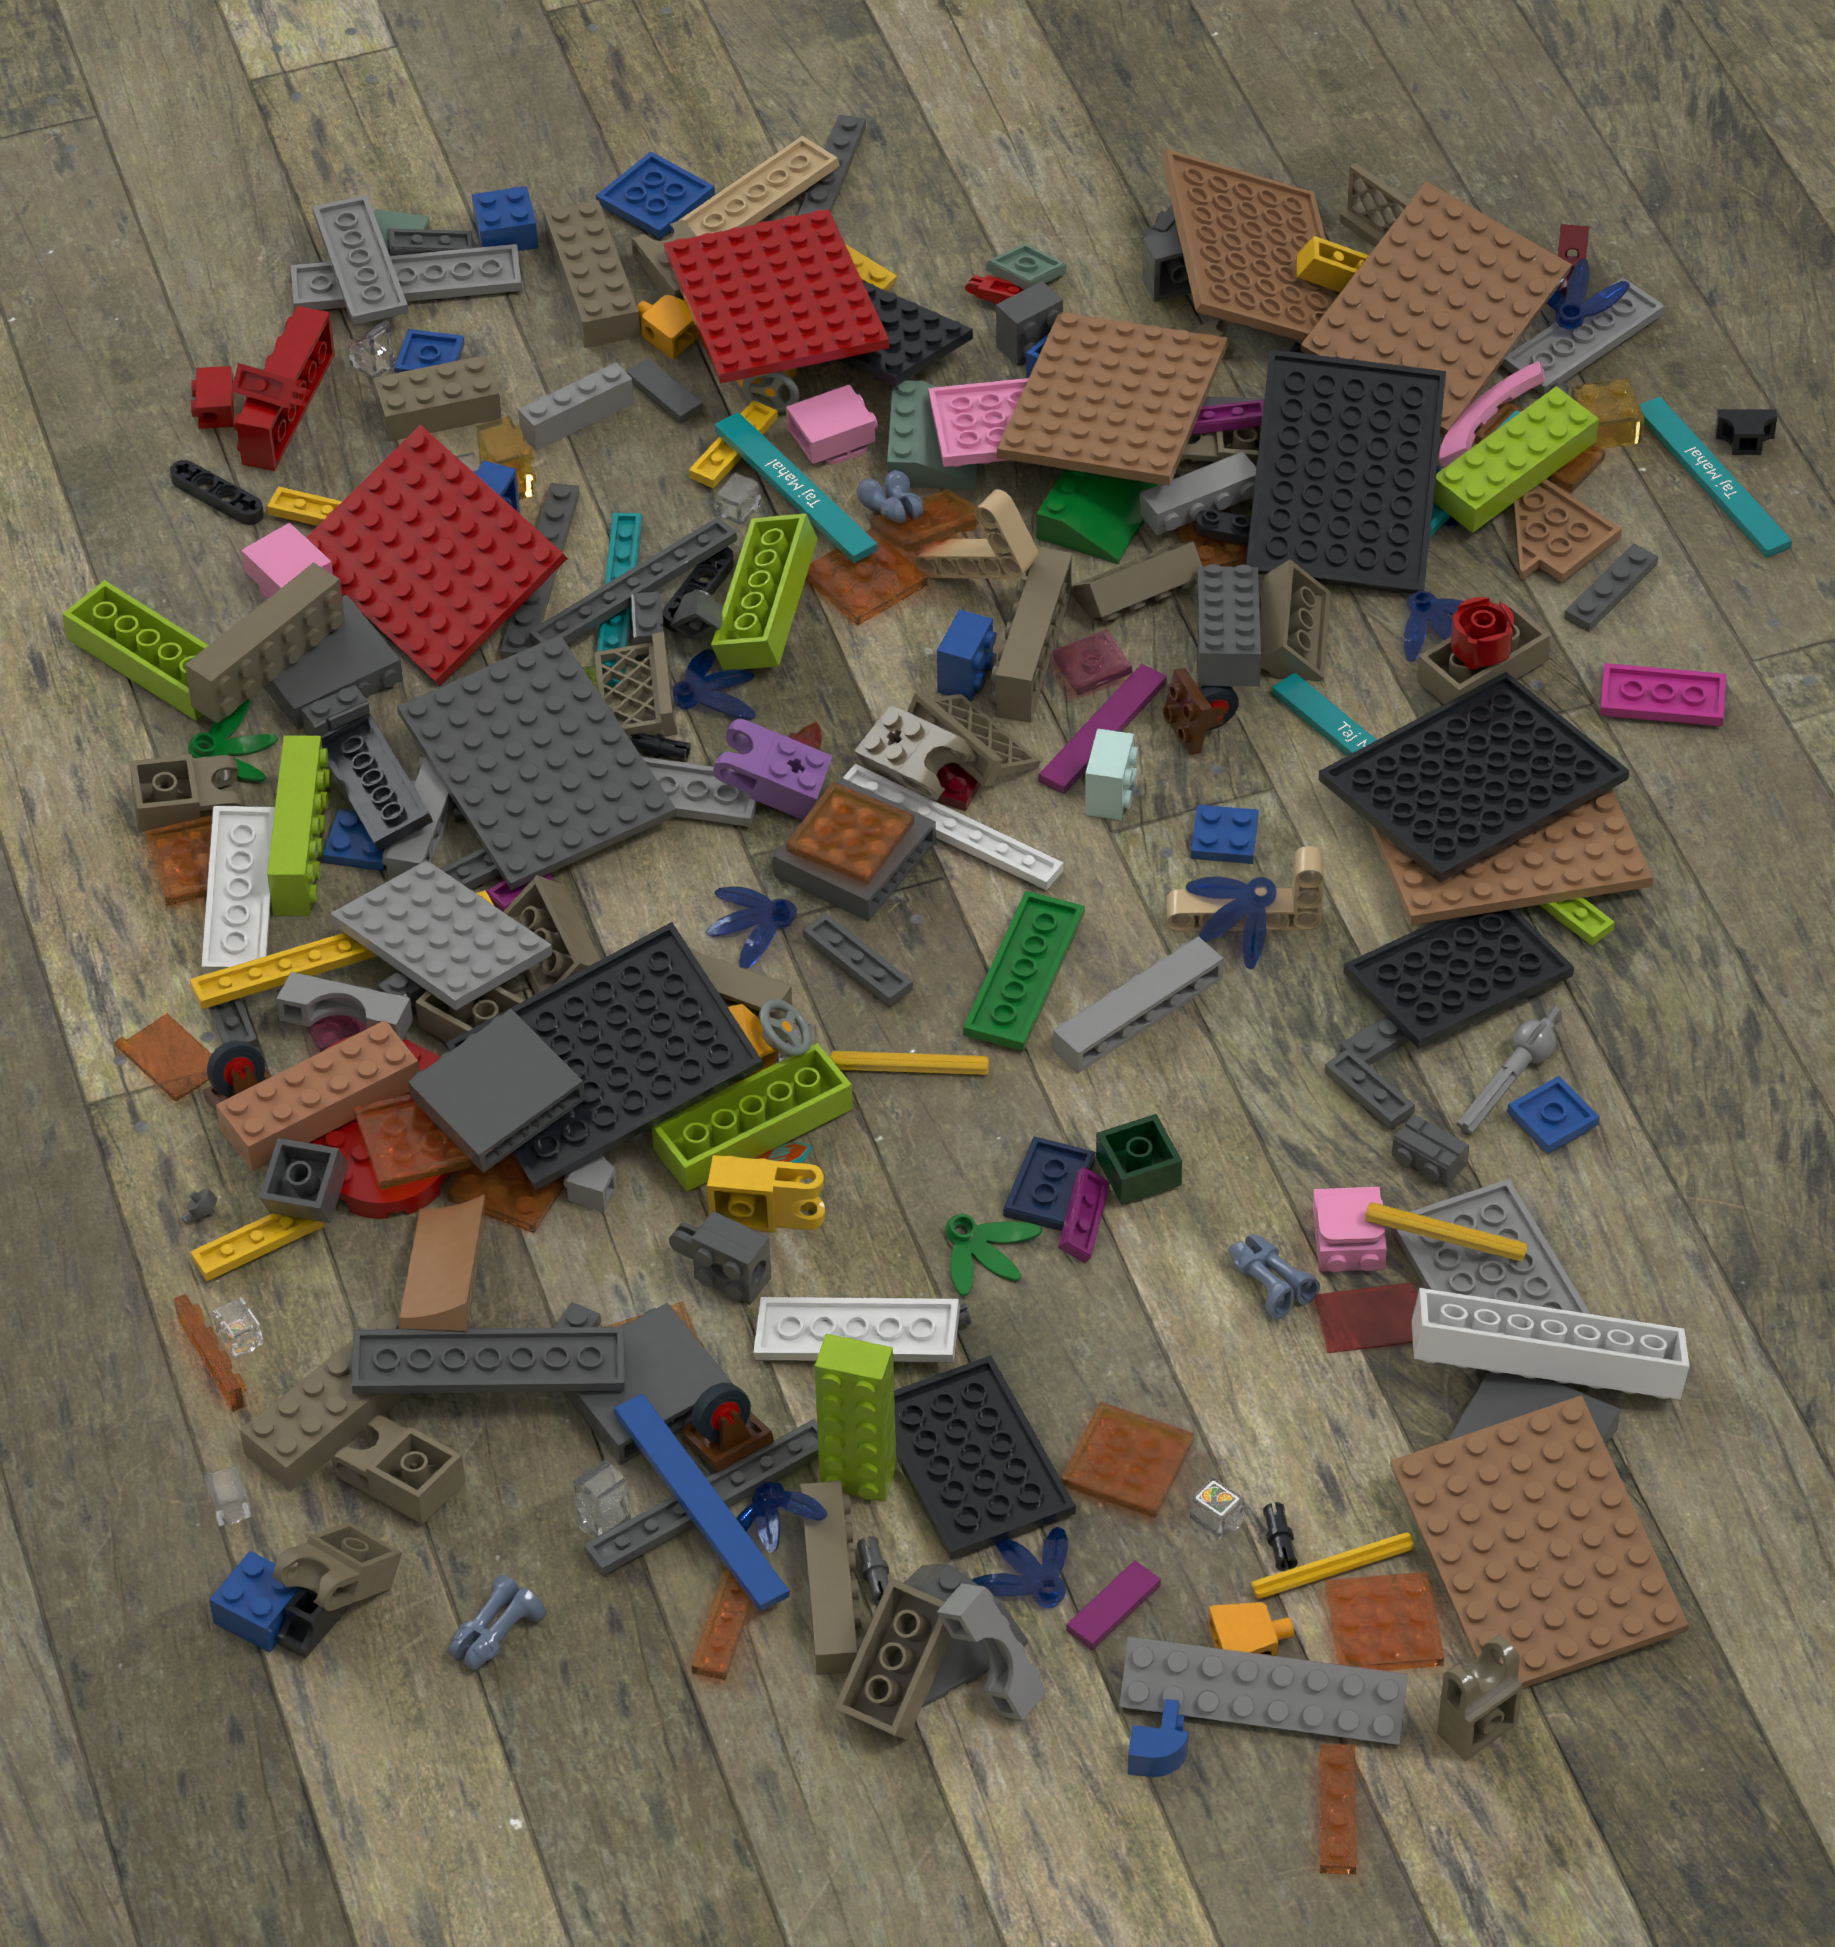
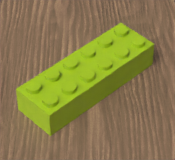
[1433,386,1599,533]
[711,513,818,671]
[62,580,209,721]
[267,736,331,916]
[652,1043,853,1192]
[815,1333,897,1502]

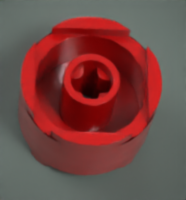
[1451,597,1514,669]

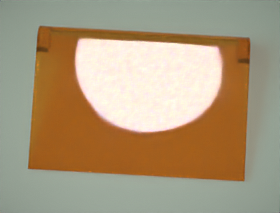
[115,1013,212,1101]

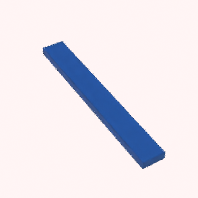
[614,1393,790,1612]

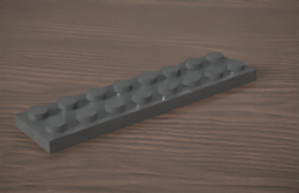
[352,1327,624,1394]

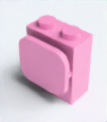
[786,385,878,464]
[241,523,333,599]
[1312,1187,1387,1272]

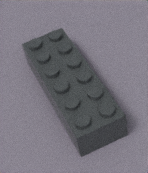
[1197,564,1261,686]

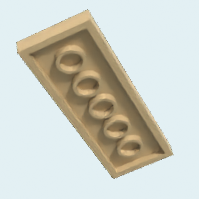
[678,136,840,236]

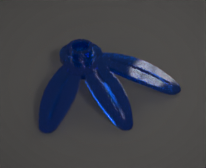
[1547,258,1630,330]
[1404,591,1463,661]
[673,649,756,720]
[1186,877,1277,969]
[706,886,797,969]
[719,1482,827,1560]
[971,1527,1068,1608]

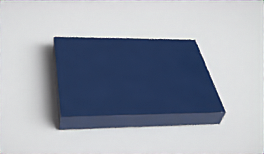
[1003,1136,1096,1231]

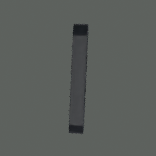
[170,460,264,525]
[663,547,734,632]

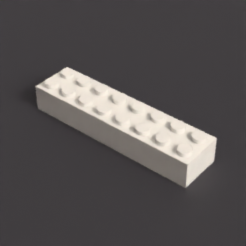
[1412,1288,1690,1400]

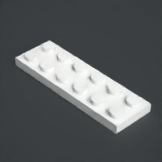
[202,806,275,973]
[753,1297,960,1362]

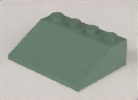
[887,380,977,489]

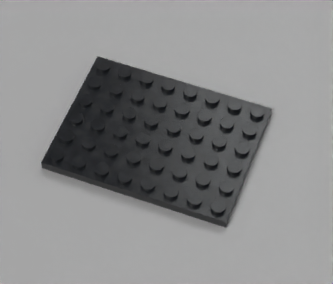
[1245,349,1446,595]
[1318,672,1629,883]
[446,922,764,1191]

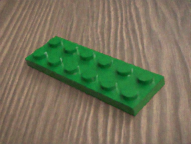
[963,891,1085,1051]

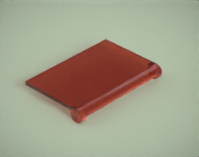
[1315,1282,1417,1353]

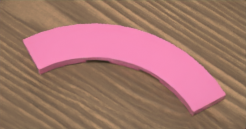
[1439,361,1545,468]

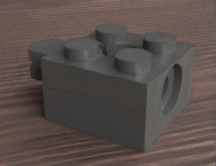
[669,1211,771,1305]

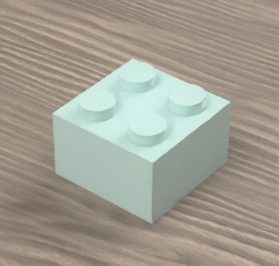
[1085,729,1139,821]

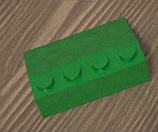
[1036,469,1160,564]

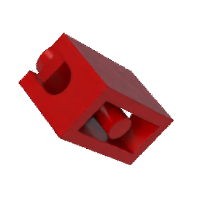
[191,366,234,429]

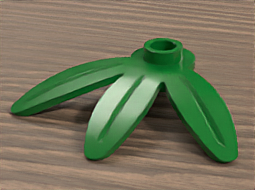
[188,699,278,782]
[945,1214,1042,1296]

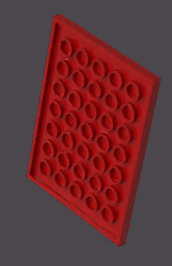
[664,209,890,384]
[306,424,568,686]

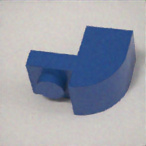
[1128,1699,1189,1777]

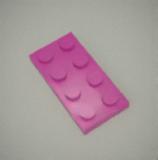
[1600,663,1726,726]

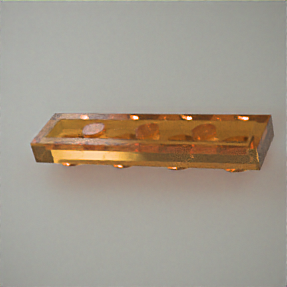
[174,1294,246,1412]
[691,1566,752,1680]
[1319,1744,1357,1874]

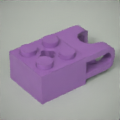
[713,719,832,820]

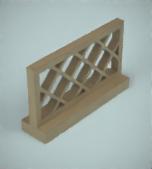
[1340,163,1411,247]
[594,632,678,737]
[907,692,1041,787]

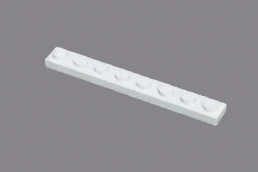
[843,764,1064,891]

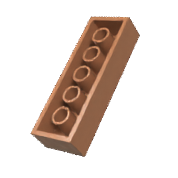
[216,1020,419,1171]

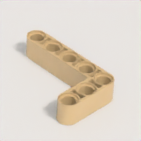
[915,489,1039,579]
[1166,846,1324,931]

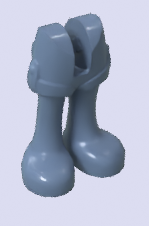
[857,470,923,524]
[1228,1233,1320,1319]
[447,1575,547,1671]

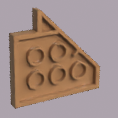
[1513,479,1622,582]

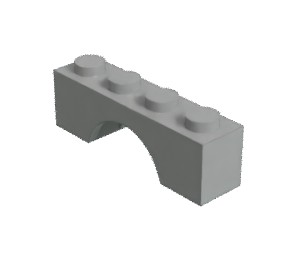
[276,972,413,1040]
[564,1131,647,1212]
[937,1583,1047,1720]

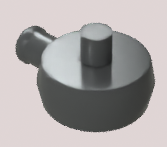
[181,1189,217,1225]

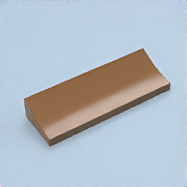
[399,1194,485,1331]

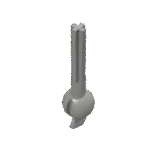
[1456,1006,1562,1135]

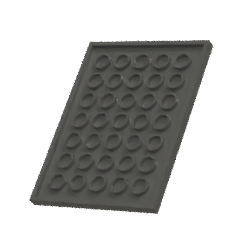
[397,635,676,890]

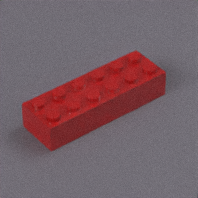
[234,306,335,471]

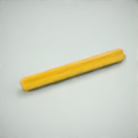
[830,1051,989,1075]
[1365,1202,1527,1261]
[1251,1532,1414,1599]

